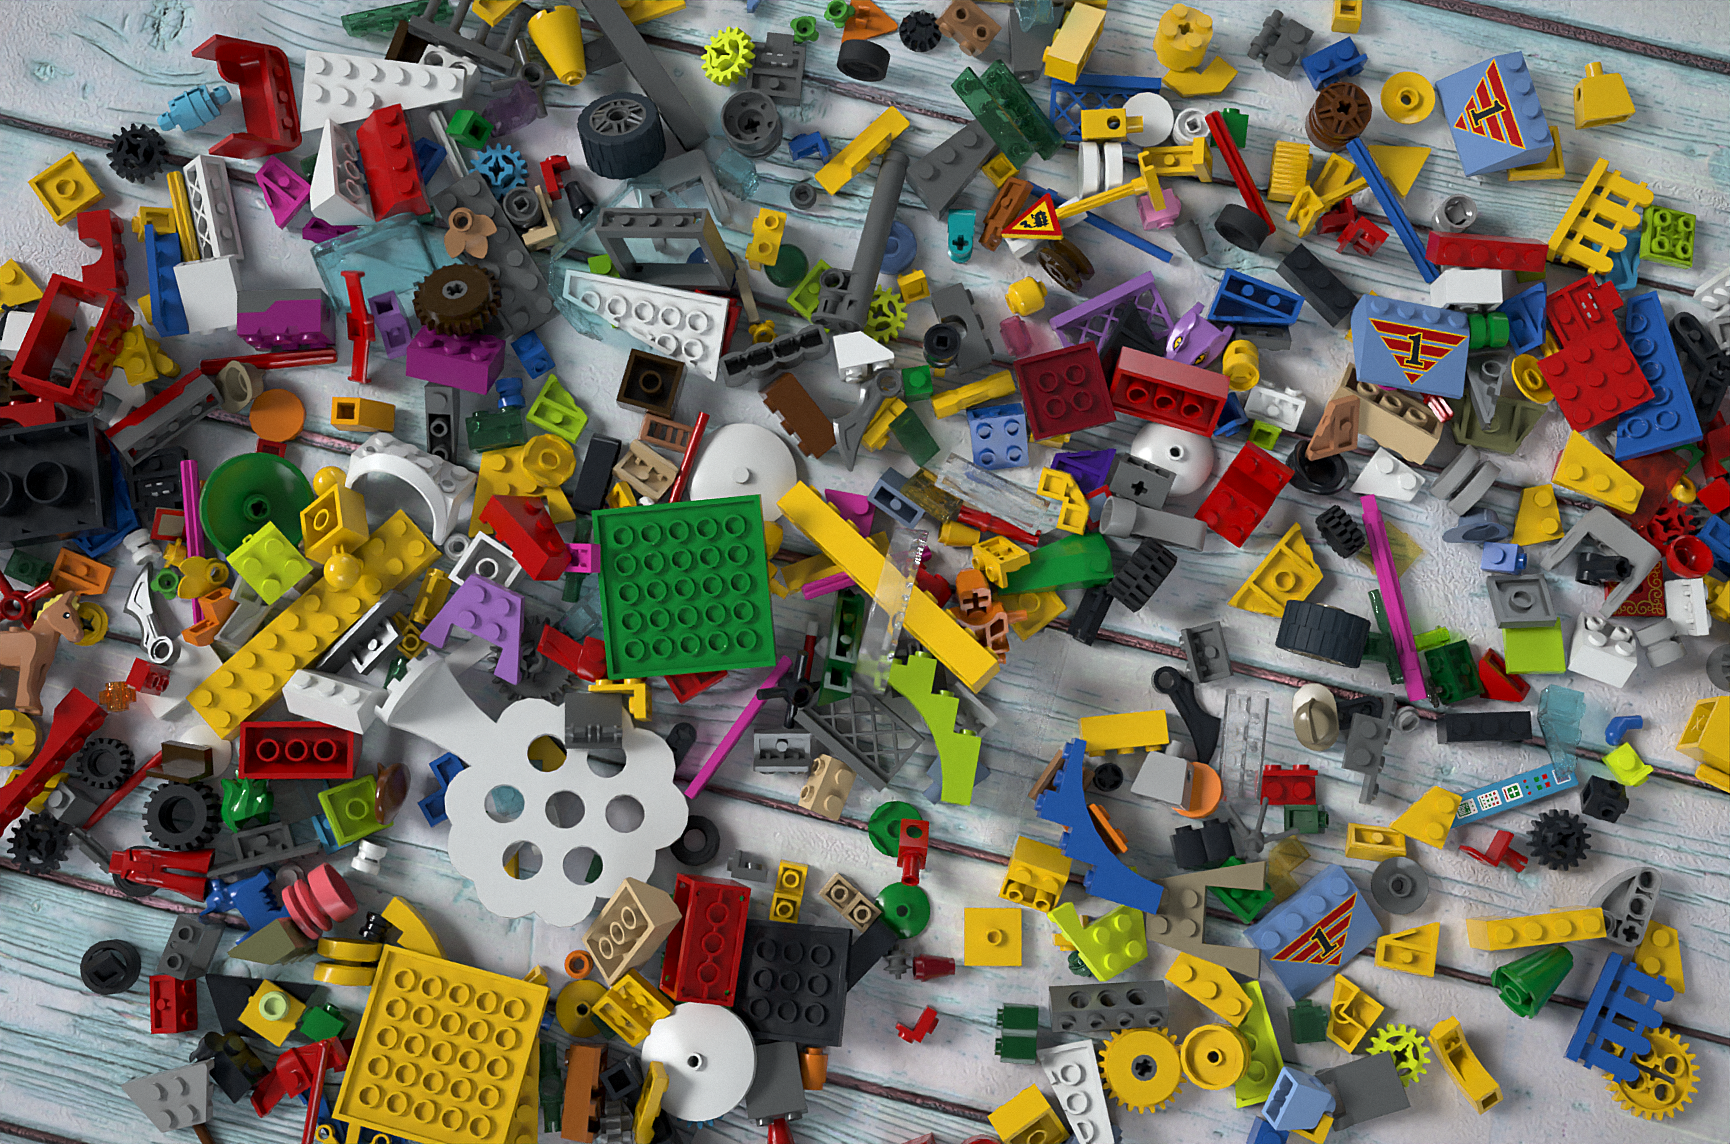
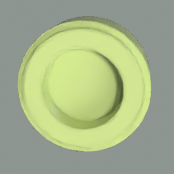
[259,991,291,1021]

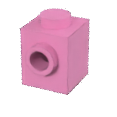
[1136,188,1181,231]

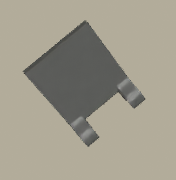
[1313,1050,1411,1132]

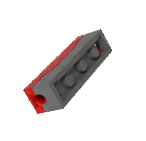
[104,367,225,467]

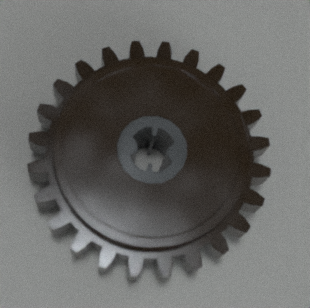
[412,263,503,337]

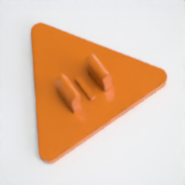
[841,0,898,43]

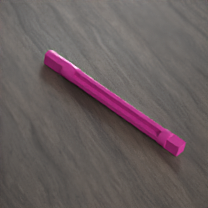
[1360,494,1429,702]

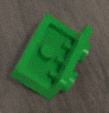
[1208,856,1275,924]

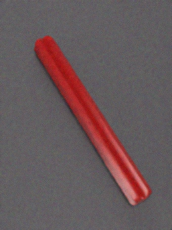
[1205,110,1276,236]
[200,347,338,376]

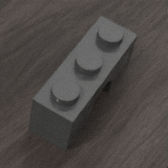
[930,282,994,375]

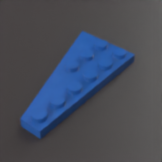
[1615,291,1703,463]

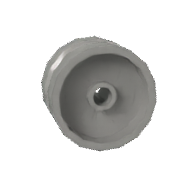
[1429,444,1501,516]

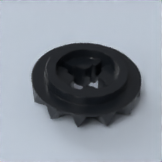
[899,9,942,52]

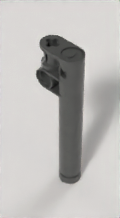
[811,150,910,333]

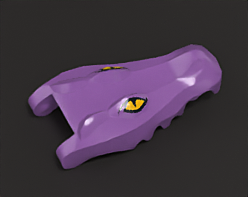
[1162,301,1235,369]

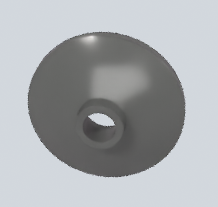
[1371,857,1429,914]

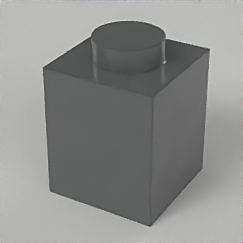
[42,782,98,827]

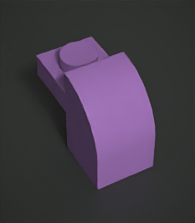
[368,290,413,360]

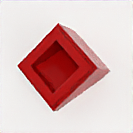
[1696,477,1730,514]

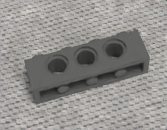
[1049,980,1169,1032]

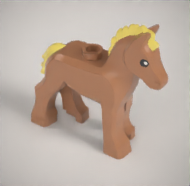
[0,591,84,716]

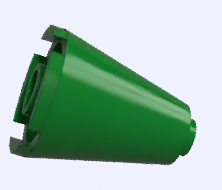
[1491,944,1574,1019]

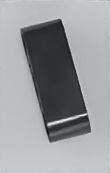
[572,433,622,514]
[847,917,900,993]

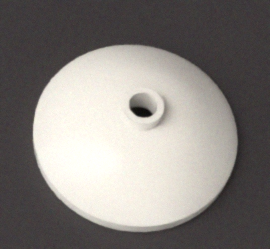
[1130,421,1214,498]

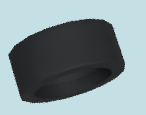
[837,39,890,82]
[1214,204,1270,252]
[80,939,141,995]

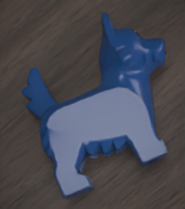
[199,867,291,945]

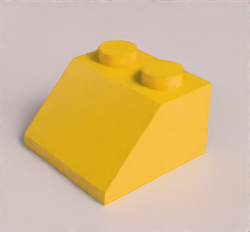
[987,1083,1070,1144]

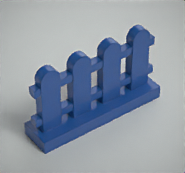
[1563,952,1674,1084]

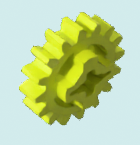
[701,26,756,87]
[863,284,908,344]
[1365,1023,1431,1087]

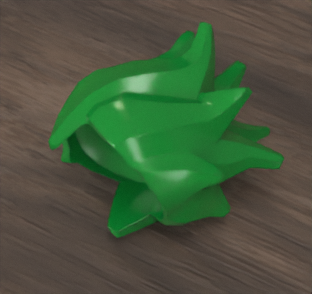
[220,770,277,833]

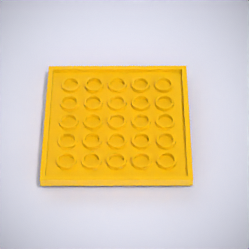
[332,944,551,1144]

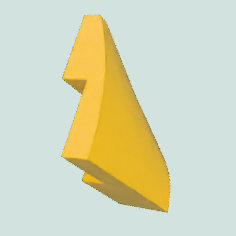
[1326,973,1385,1054]

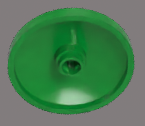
[199,452,315,556]

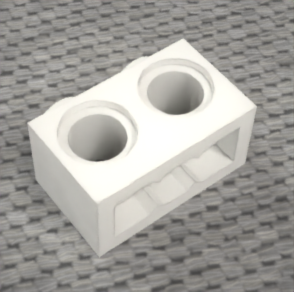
[418,44,482,104]

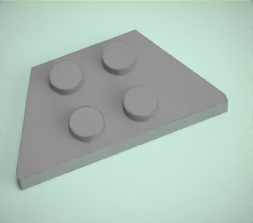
[121,1058,214,1133]

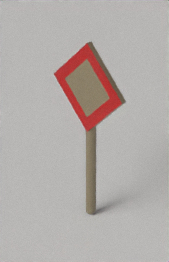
[149,507,187,542]

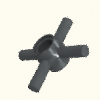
[490,39,559,119]

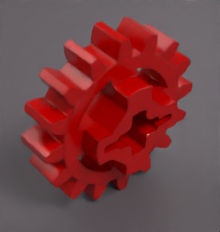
[1630,496,1696,558]

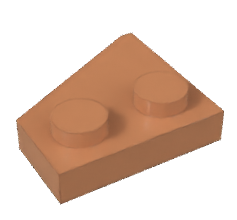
[1305,395,1360,461]

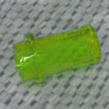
[1413,625,1451,652]

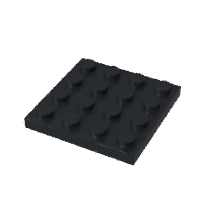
[731,919,853,1047]

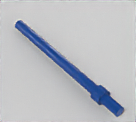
[1028,180,1173,263]

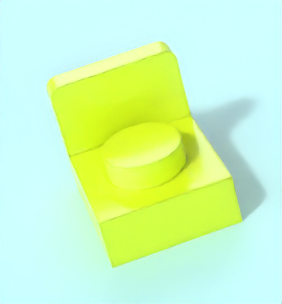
[1601,742,1654,787]

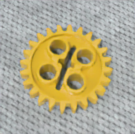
[1601,1026,1701,1121]

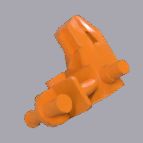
[949,568,1028,664]

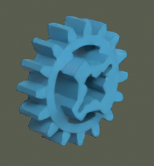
[468,143,529,204]

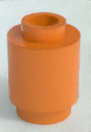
[799,1046,828,1090]

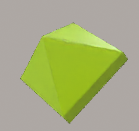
[1246,419,1282,451]

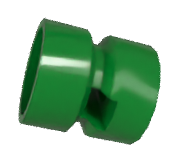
[1467,311,1509,349]

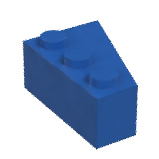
[1205,267,1306,327]

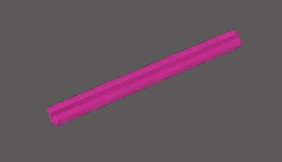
[180,460,205,624]

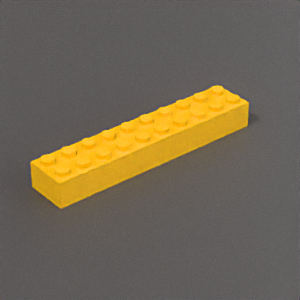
[185,509,444,741]

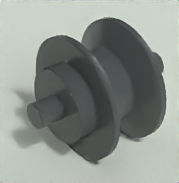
[882,944,912,980]

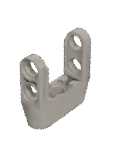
[630,149,733,252]
[1540,506,1662,619]

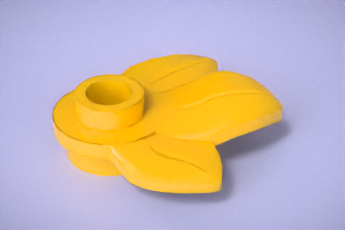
[178,556,229,599]

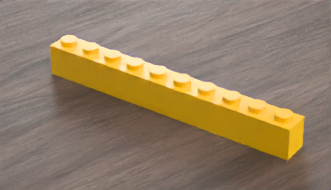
[776,480,1001,694]

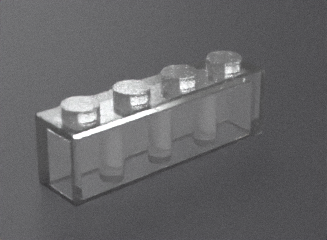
[935,452,1051,535]
[1218,688,1270,806]

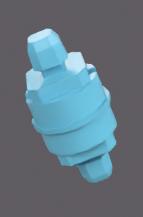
[157,84,232,133]

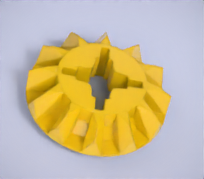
[74,602,109,646]

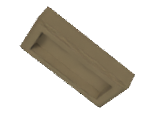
[735,268,761,326]

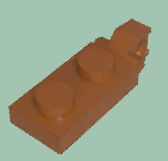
[978,176,1034,252]

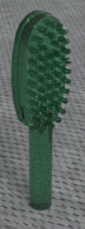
[1368,589,1405,685]

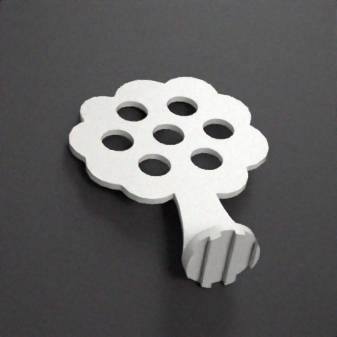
[374,649,689,928]

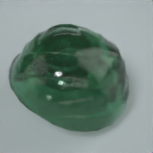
[764,244,809,288]

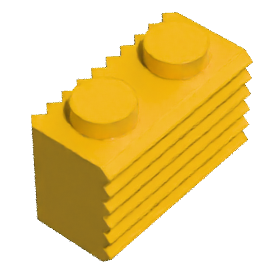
[1267,140,1313,203]

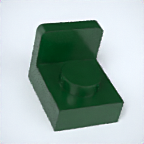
[1284,805,1329,834]

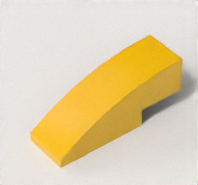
[381,896,449,961]

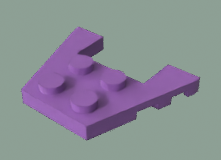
[419,573,525,685]

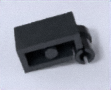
[189,1029,271,1104]

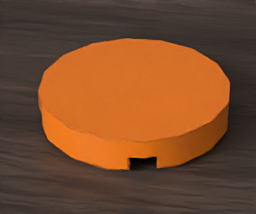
[249,389,307,443]
[1172,762,1224,819]

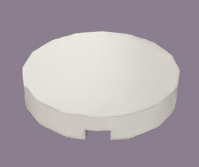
[1119,92,1174,148]

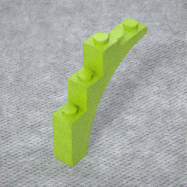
[855,651,982,807]

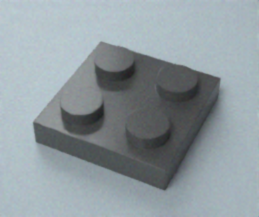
[1486,574,1557,629]

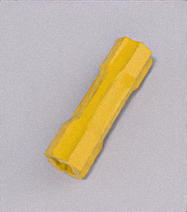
[930,369,1016,420]

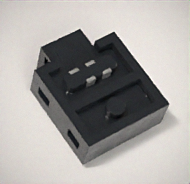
[126,446,189,523]

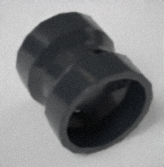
[1092,763,1124,792]

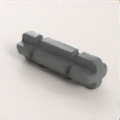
[68,826,111,874]

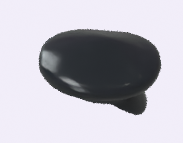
[1285,440,1349,496]

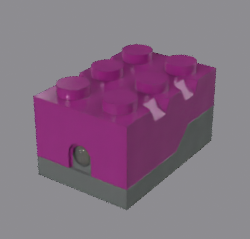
[237,288,336,352]

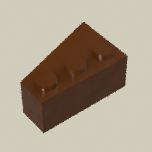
[757,372,837,459]

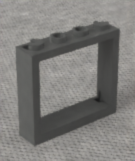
[595,208,736,290]

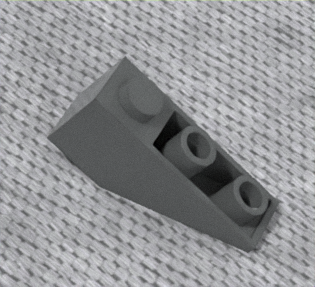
[424,381,460,465]

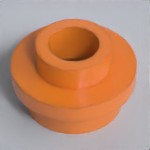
[564,950,593,979]

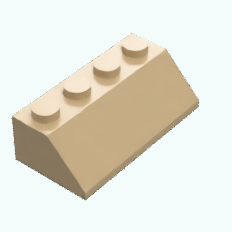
[1324,362,1444,466]
[581,877,682,987]

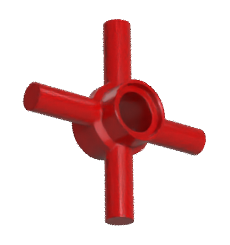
[0,570,56,630]

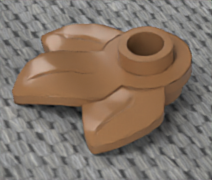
[444,207,497,259]

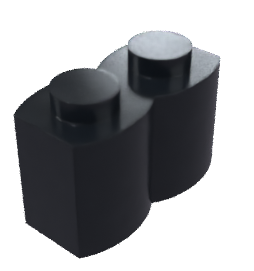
[1169,818,1236,869]

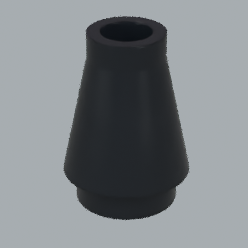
[564,181,598,223]

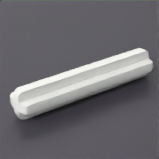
[428,110,469,182]

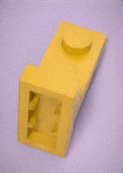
[1143,137,1213,182]

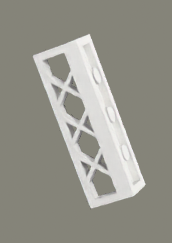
[183,155,245,263]

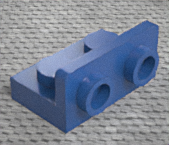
[1300,36,1368,91]

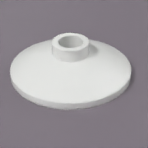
[179,725,233,781]

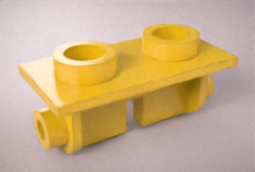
[408,567,453,626]

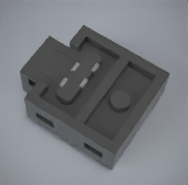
[746,32,806,107]

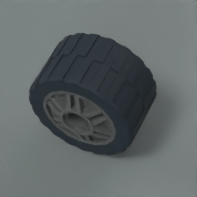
[577,92,666,180]

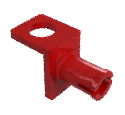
[897,819,929,886]
[1458,830,1528,873]

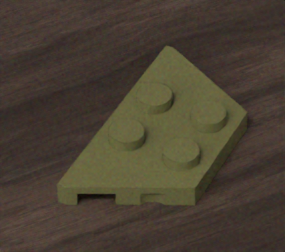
[1443,389,1548,456]

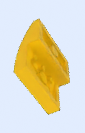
[591,967,675,1048]

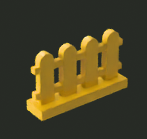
[1546,157,1654,276]

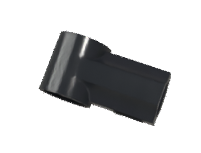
[1575,552,1632,586]

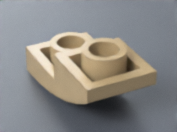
[818,871,881,933]

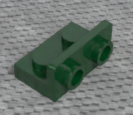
[1424,639,1485,705]

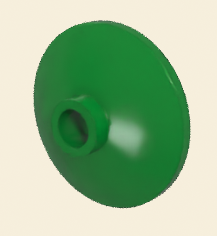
[874,882,930,939]

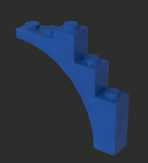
[1034,738,1164,915]

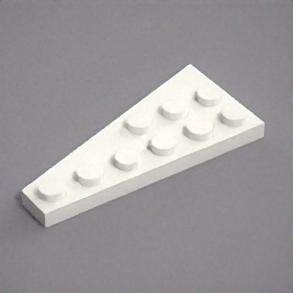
[300,50,468,133]
[562,268,730,381]

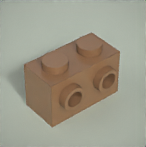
[935,0,1002,58]

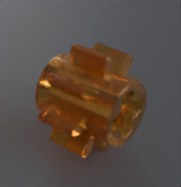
[98,681,136,712]

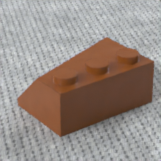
[561,1042,609,1144]

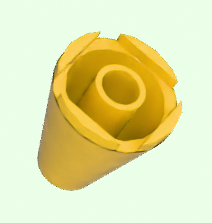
[527,5,586,86]

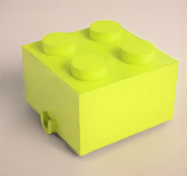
[226,521,314,606]

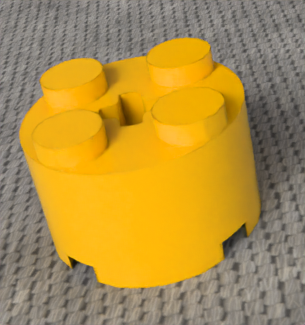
[1152,3,1213,71]
[0,709,42,767]

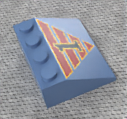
[1435,51,1555,177]
[1350,294,1470,399]
[1242,863,1384,1002]

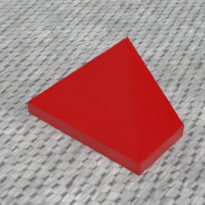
[1479,647,1531,702]

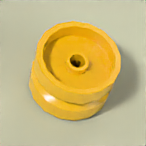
[313,937,383,986]
[1180,1022,1251,1090]

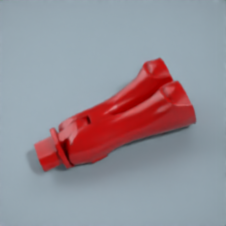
[109,848,216,903]

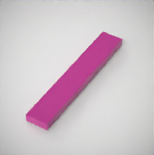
[684,655,793,800]

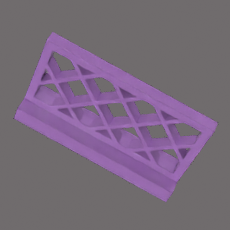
[1048,270,1174,353]

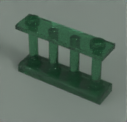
[951,59,1066,170]

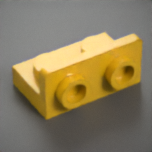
[972,535,1030,589]

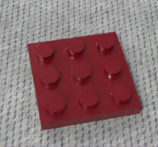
[1013,340,1117,443]

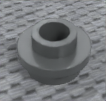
[790,182,817,210]

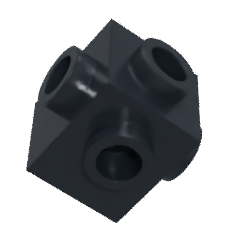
[1580,775,1629,824]

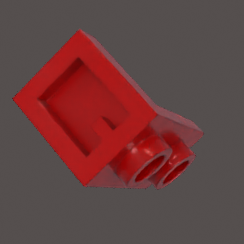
[125,657,171,696]

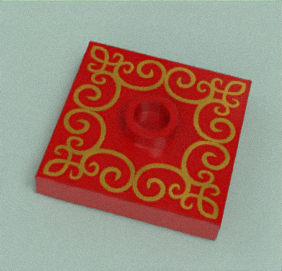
[1604,561,1665,617]

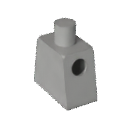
[1130,740,1194,811]

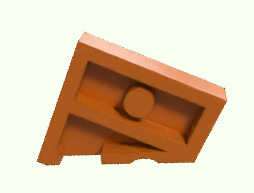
[43,547,117,598]

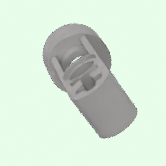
[1099,496,1207,552]

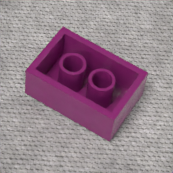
[406,325,506,395]

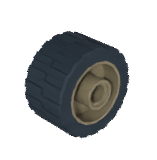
[1275,600,1371,668]

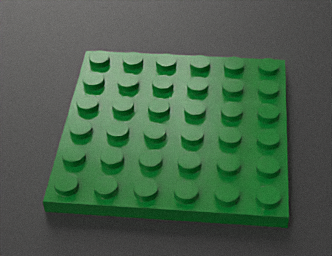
[591,494,778,680]

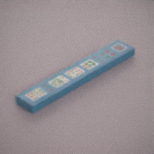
[1450,758,1579,829]

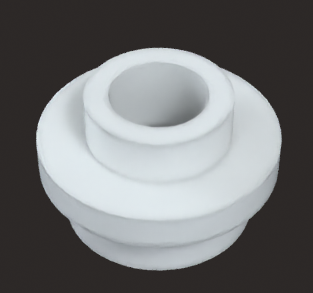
[444,533,472,561]

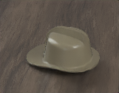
[214,360,266,414]
[1292,683,1339,751]

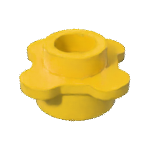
[748,320,778,345]
[163,538,187,569]

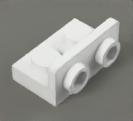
[1243,377,1306,432]

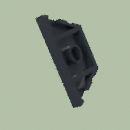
[1098,301,1164,390]
[205,973,318,1039]

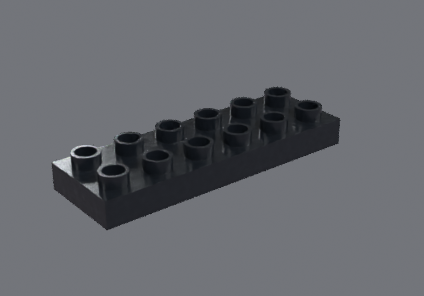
[0,416,118,550]

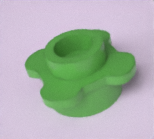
[824,0,855,29]
[790,16,819,44]
[151,568,183,600]

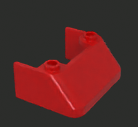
[191,34,302,160]

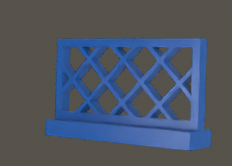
[1048,73,1162,145]

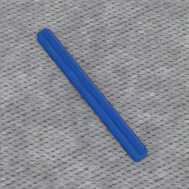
[1346,137,1441,283]

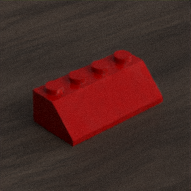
[356,103,431,227]
[1108,346,1230,438]
[238,721,362,779]

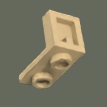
[522,185,562,253]

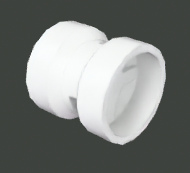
[123,528,162,566]
[351,839,388,875]

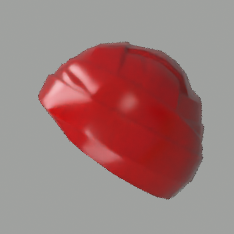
[1665,535,1714,579]

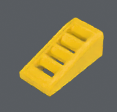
[1331,0,1363,34]

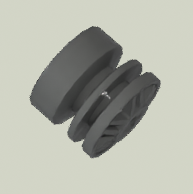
[720,89,783,161]

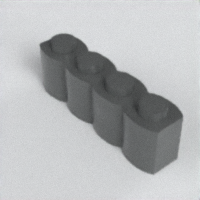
[718,324,830,387]

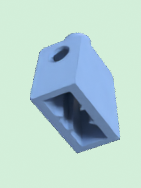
[1261,1066,1336,1131]

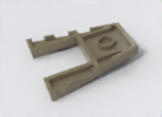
[1145,861,1267,979]

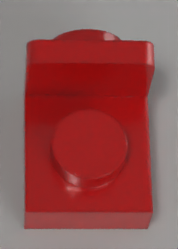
[540,155,571,201]
[1315,197,1358,235]

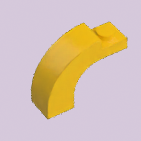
[1427,1016,1504,1115]

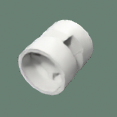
[1170,108,1210,146]

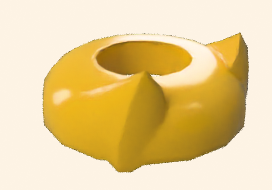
[1665,469,1697,504]

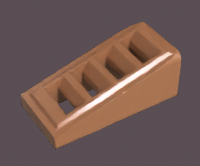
[637,413,694,454]

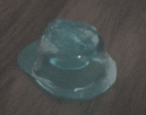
[1013,0,1054,33]

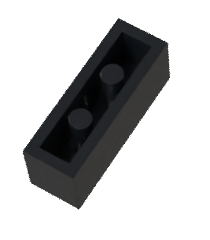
[1275,243,1359,328]
[1436,711,1533,744]

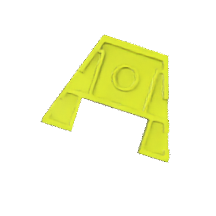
[1046,866,1148,981]

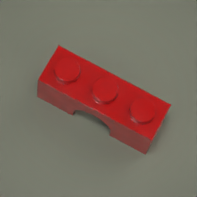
[77,209,129,296]

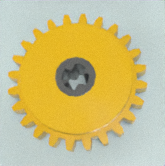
[1096,1026,1187,1114]

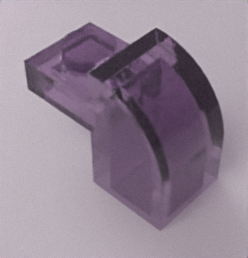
[481,80,538,138]

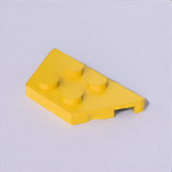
[1227,522,1323,619]

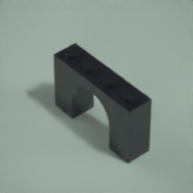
[599,1053,684,1144]

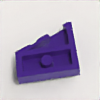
[1050,448,1116,494]

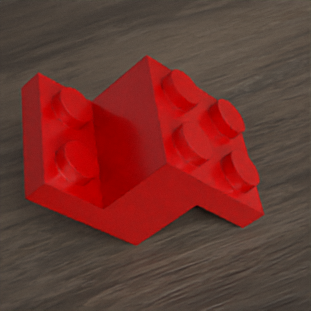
[1194,440,1295,548]

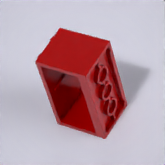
[8,273,135,413]
[659,873,751,1007]

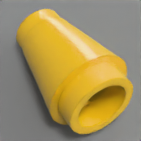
[938,519,980,547]

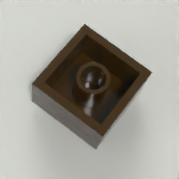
[616,348,688,421]

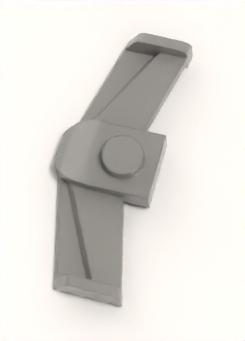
[213,574,277,649]

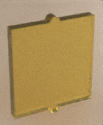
[1356,521,1423,579]

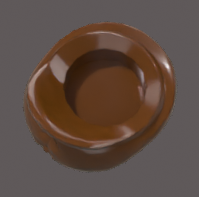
[374,762,411,825]

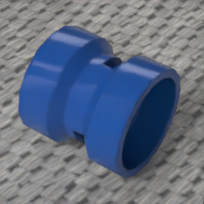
[495,377,526,411]

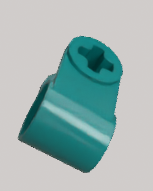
[947,208,976,264]

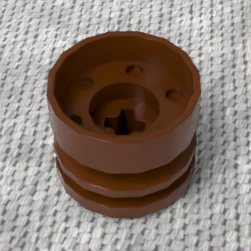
[1305,82,1372,153]

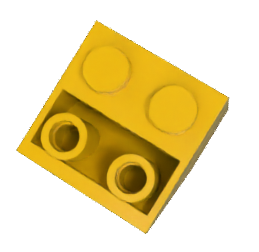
[998,835,1072,913]

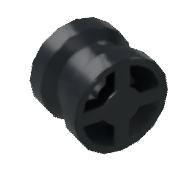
[358,911,393,944]

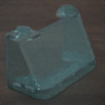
[310,212,439,323]

